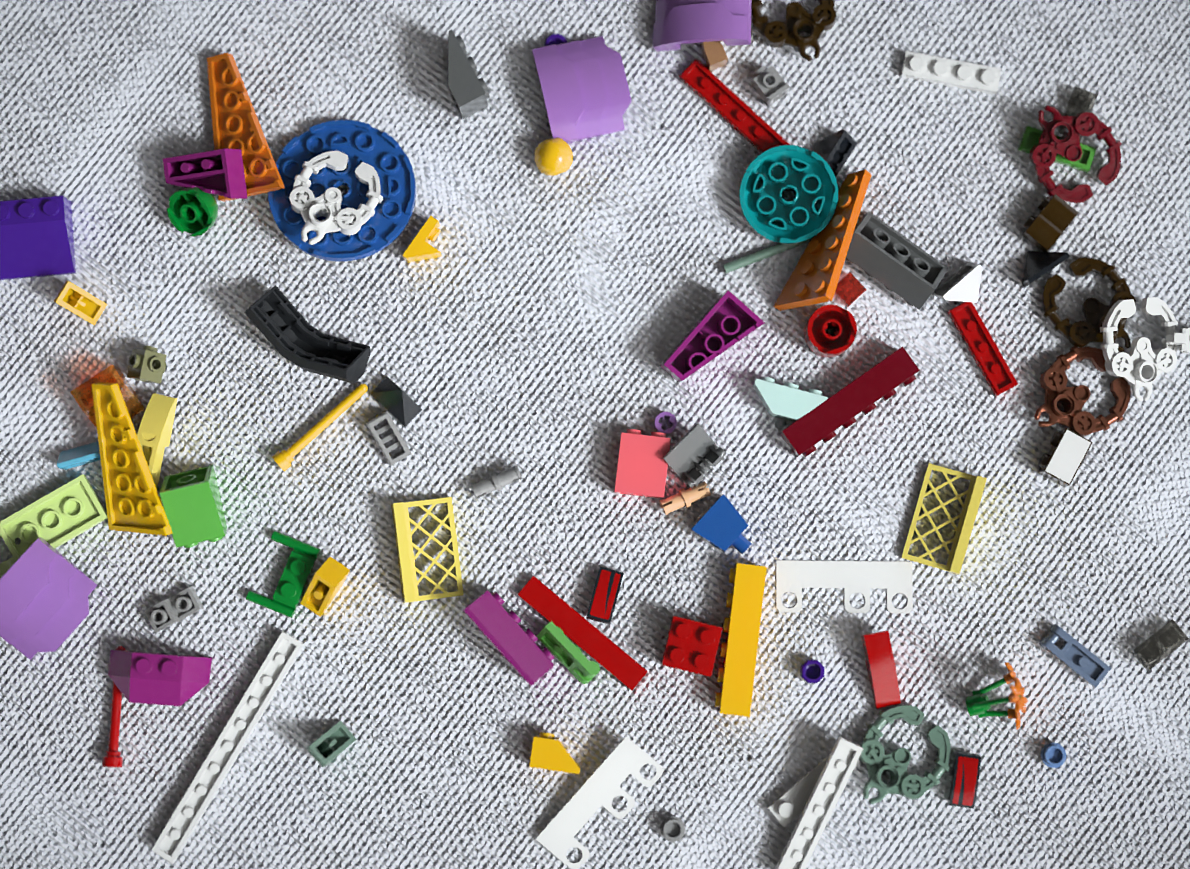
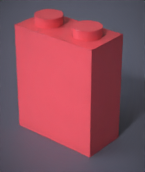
[614,429,671,499]

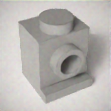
[751,65,790,107]

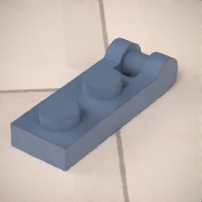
[1039,624,1111,688]

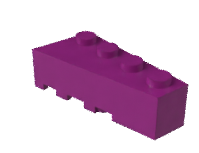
[660,290,765,382]

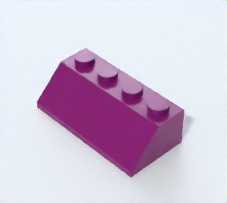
[463,590,555,686]

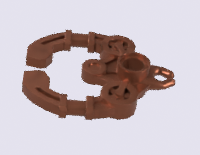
[1034,346,1131,437]

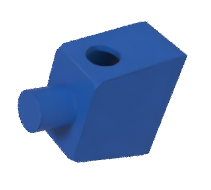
[691,494,752,554]

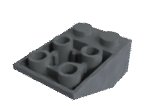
[448,29,490,119]

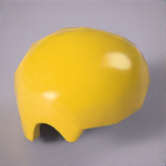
[534,138,573,176]

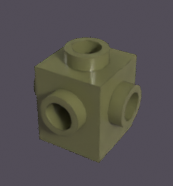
[127,345,167,384]

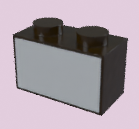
[1038,428,1093,487]

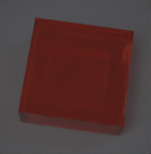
[835,272,867,307]

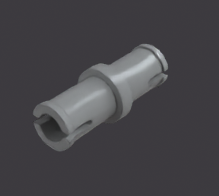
[471,465,523,499]

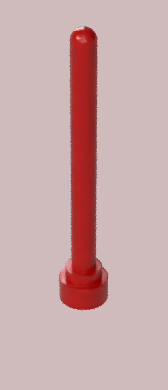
[102,646,125,767]

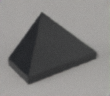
[812,129,857,178]
[1022,251,1070,288]
[370,376,422,427]

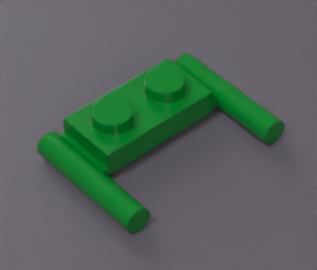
[246,531,321,618]

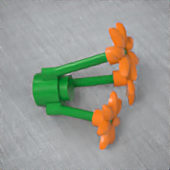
[966,662,1028,730]

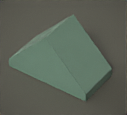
[307,720,357,768]

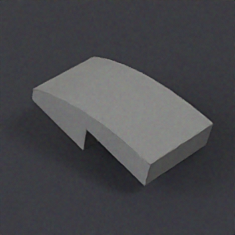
[144,586,204,633]

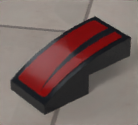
[586,567,624,625]
[948,751,981,809]

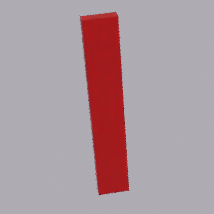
[679,59,790,153]
[518,575,648,691]

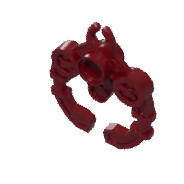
[1029,105,1121,203]

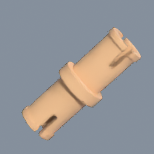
[659,481,711,515]

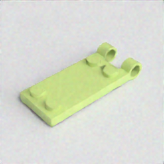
[0,474,108,578]

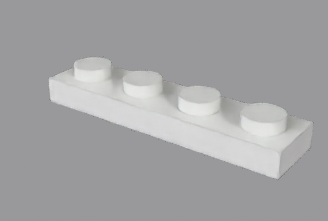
[901,51,1002,95]

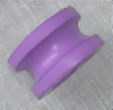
[654,412,677,435]

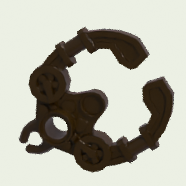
[751,0,836,61]
[1042,257,1136,352]

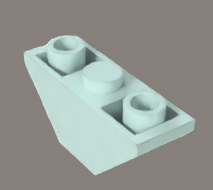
[753,376,828,422]

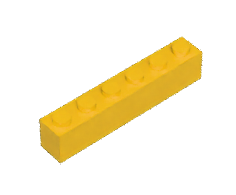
[714,563,767,717]

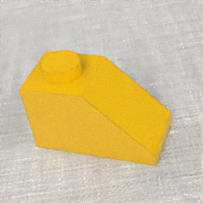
[300,557,350,617]
[529,732,580,774]

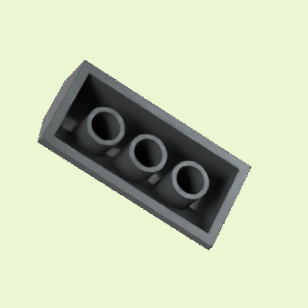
[846,212,949,310]

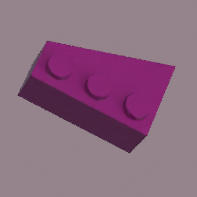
[163,149,247,199]

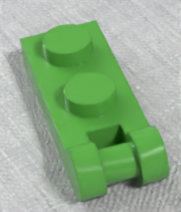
[536,621,600,684]

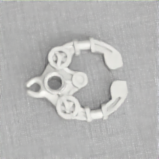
[289,151,383,245]
[1100,297,1178,402]

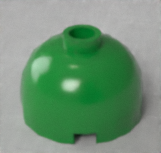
[167,187,218,237]

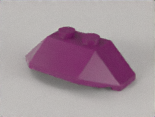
[108,650,212,706]

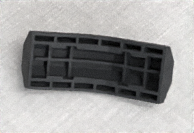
[244,285,370,384]

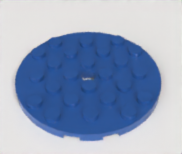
[268,120,416,262]

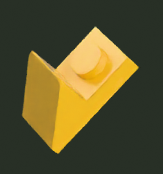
[402,215,442,263]

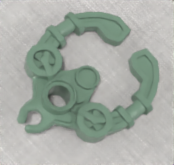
[859,705,951,804]

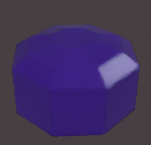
[800,660,824,683]

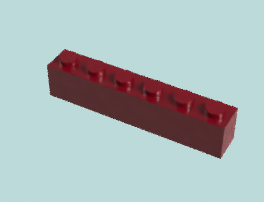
[779,346,920,457]

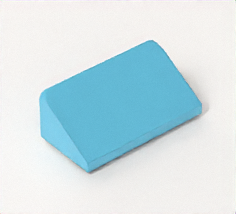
[57,441,101,470]

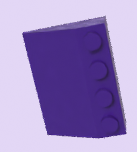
[0,196,76,280]

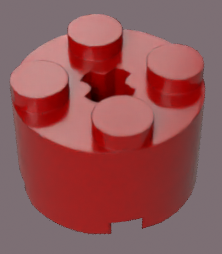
[804,305,857,358]

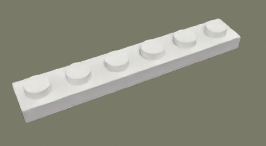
[775,736,863,869]

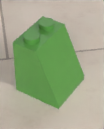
[159,465,227,548]

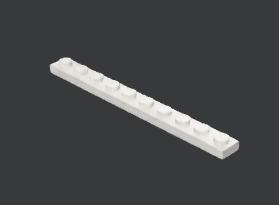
[151,631,305,863]

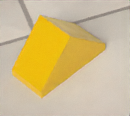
[54,280,107,325]

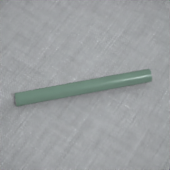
[722,236,815,274]

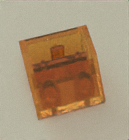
[70,364,146,428]

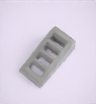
[365,410,412,466]

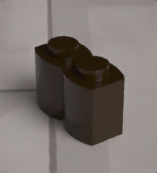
[1021,194,1079,252]

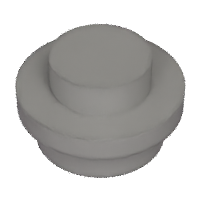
[660,816,686,842]

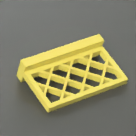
[901,463,987,575]
[391,497,464,603]

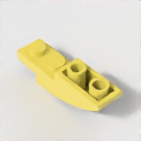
[137,393,178,489]

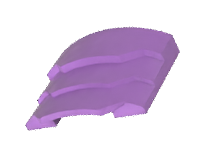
[653,0,751,52]
[532,36,631,143]
[0,536,98,660]

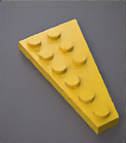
[92,382,173,536]

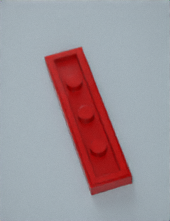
[947,302,1018,397]

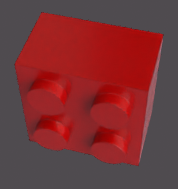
[661,616,722,677]

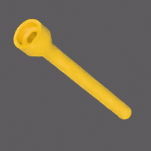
[272,383,368,471]

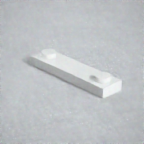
[767,754,860,827]

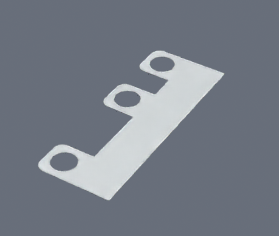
[776,560,913,614]
[536,736,664,869]

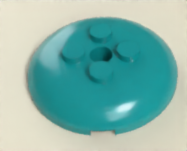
[740,145,838,244]

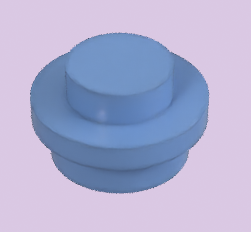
[1040,742,1066,768]

